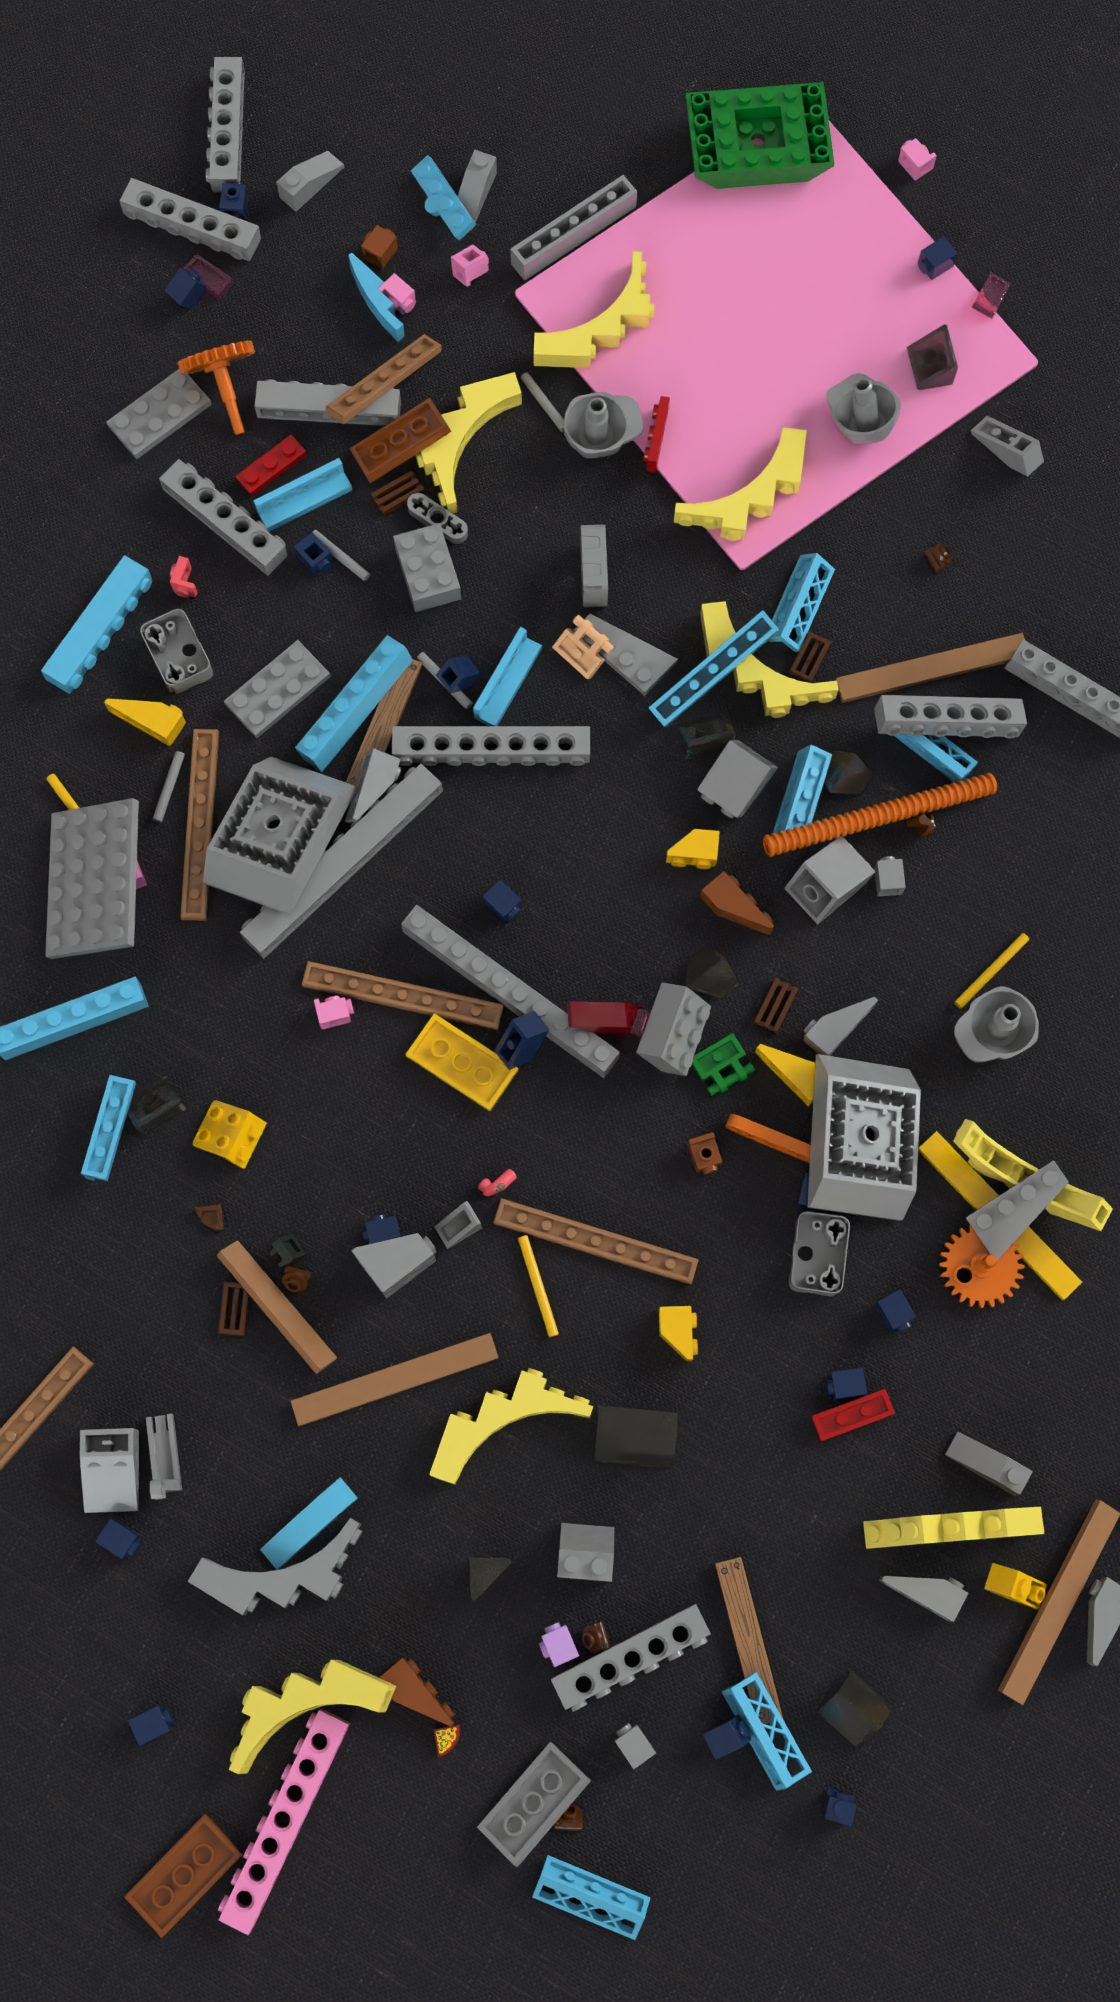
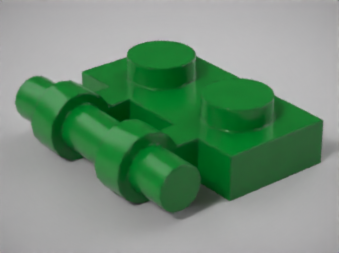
[692,1033,755,1096]

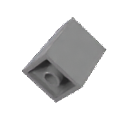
[697,740,779,819]
[784,836,876,925]
[352,1233,437,1299]
[557,1523,614,1582]

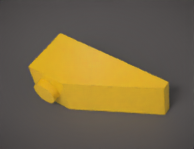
[104,699,186,747]
[755,1044,815,1107]

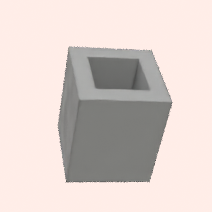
[874,856,906,897]
[614,1723,656,1769]

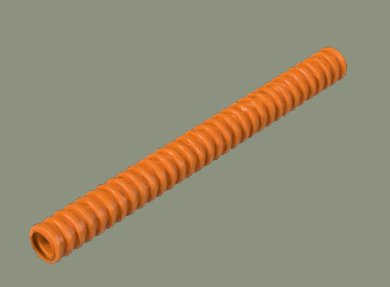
[763,773,997,857]

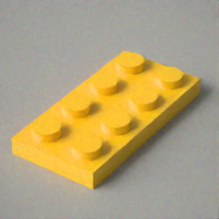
[405,1013,518,1112]

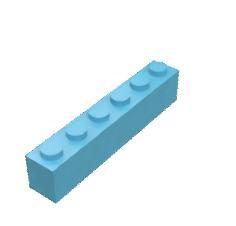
[41,555,152,694]
[649,610,779,727]
[295,635,413,772]
[0,976,149,1060]

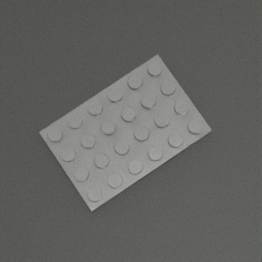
[45,798,139,959]

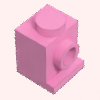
[898,138,937,181]
[451,245,489,287]
[378,273,416,315]
[314,996,354,1030]

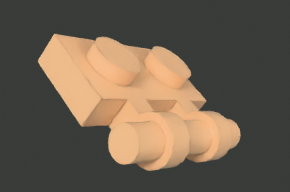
[552,615,615,679]

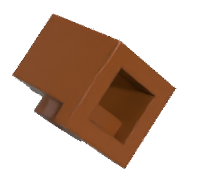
[687,1132,722,1175]

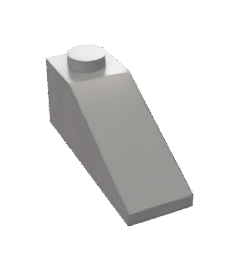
[458,150,497,230]
[277,151,344,211]
[971,416,1044,476]
[345,749,401,823]
[803,997,878,1056]
[945,1432,1033,1496]
[878,1576,968,1622]
[1087,1577,1120,1666]

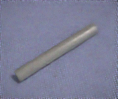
[521,372,564,432]
[313,530,370,581]
[417,652,473,710]
[153,751,185,823]

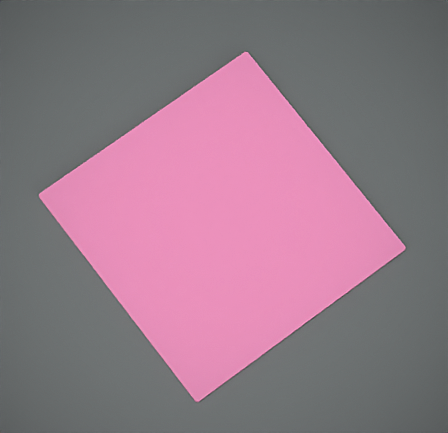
[515,121,1038,570]

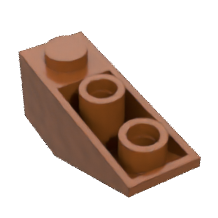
[700,871,774,935]
[379,1657,455,1726]

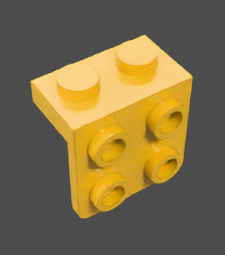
[193,1100,267,1169]

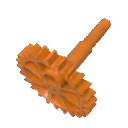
[178,340,255,435]
[939,1225,1025,1309]

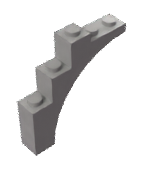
[188,1518,362,1615]

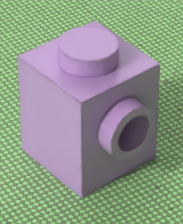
[539,1622,579,1667]

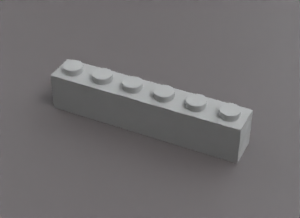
[510,175,637,281]
[255,379,401,426]

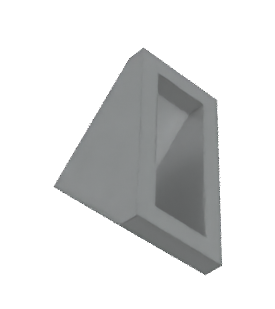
[434,1201,482,1249]

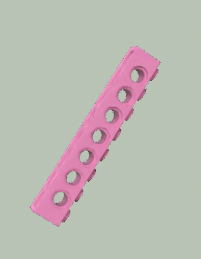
[218,1709,350,1935]

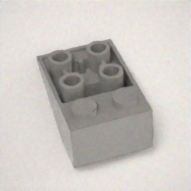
[80,1428,139,1513]

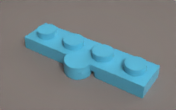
[411,155,477,241]

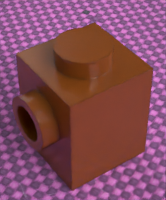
[361,225,398,270]

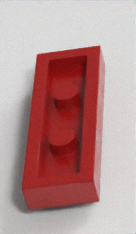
[643,396,670,473]
[235,435,307,497]
[811,1389,895,1442]

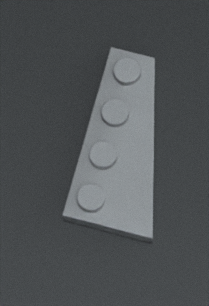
[573,614,678,696]
[966,1160,1069,1260]

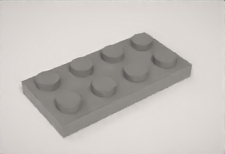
[106,369,212,460]
[224,640,331,738]
[477,1742,591,1867]

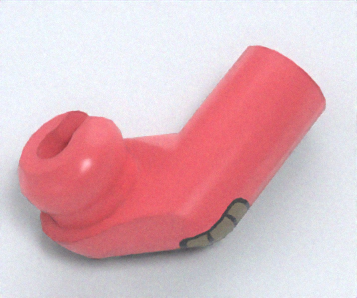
[478,1169,517,1197]

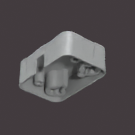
[580,524,608,607]
[140,609,213,694]
[789,1211,850,1296]

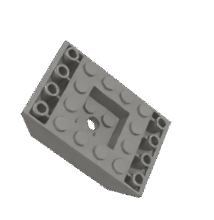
[203,757,358,915]
[807,1054,921,1221]

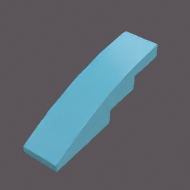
[348,253,405,342]
[260,1477,358,1570]

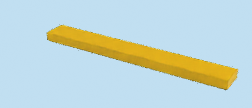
[918,1131,1082,1301]

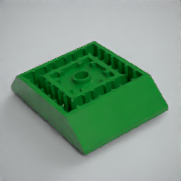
[685,82,835,189]

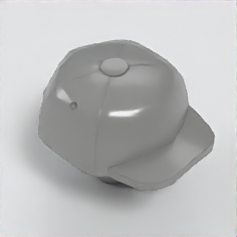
[826,373,901,445]
[563,392,643,459]
[954,986,1039,1062]

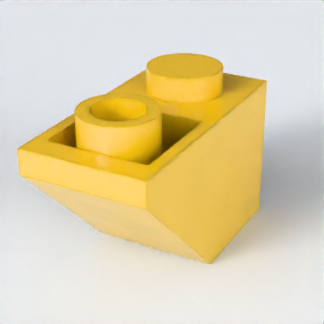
[666,829,719,869]
[659,1306,698,1361]
[984,1563,1047,1610]

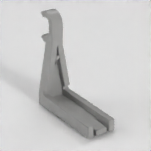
[146,1414,182,1500]

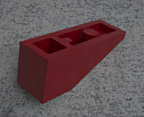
[567,1001,644,1038]

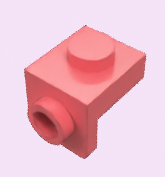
[170,556,198,598]

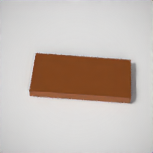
[350,398,451,483]
[124,1813,243,1938]

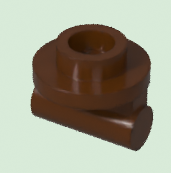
[924,543,952,573]
[906,813,935,837]
[282,1265,312,1292]
[582,1621,611,1653]
[555,1804,583,1831]

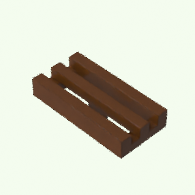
[371,470,424,516]
[788,631,831,683]
[754,978,799,1034]
[218,1282,250,1337]

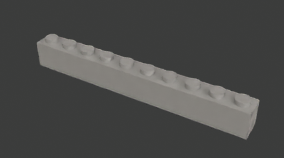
[240,764,443,959]
[401,905,620,1078]

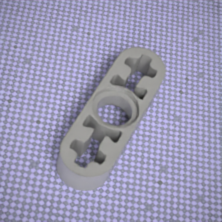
[407,493,468,544]

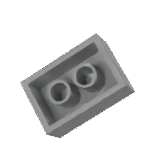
[393,523,461,612]
[636,983,711,1076]

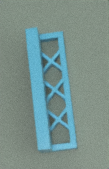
[253,458,352,532]
[768,553,835,652]
[473,627,542,726]
[894,734,978,784]
[773,745,832,834]
[81,1075,136,1181]
[722,1672,812,1791]
[532,1855,650,1940]

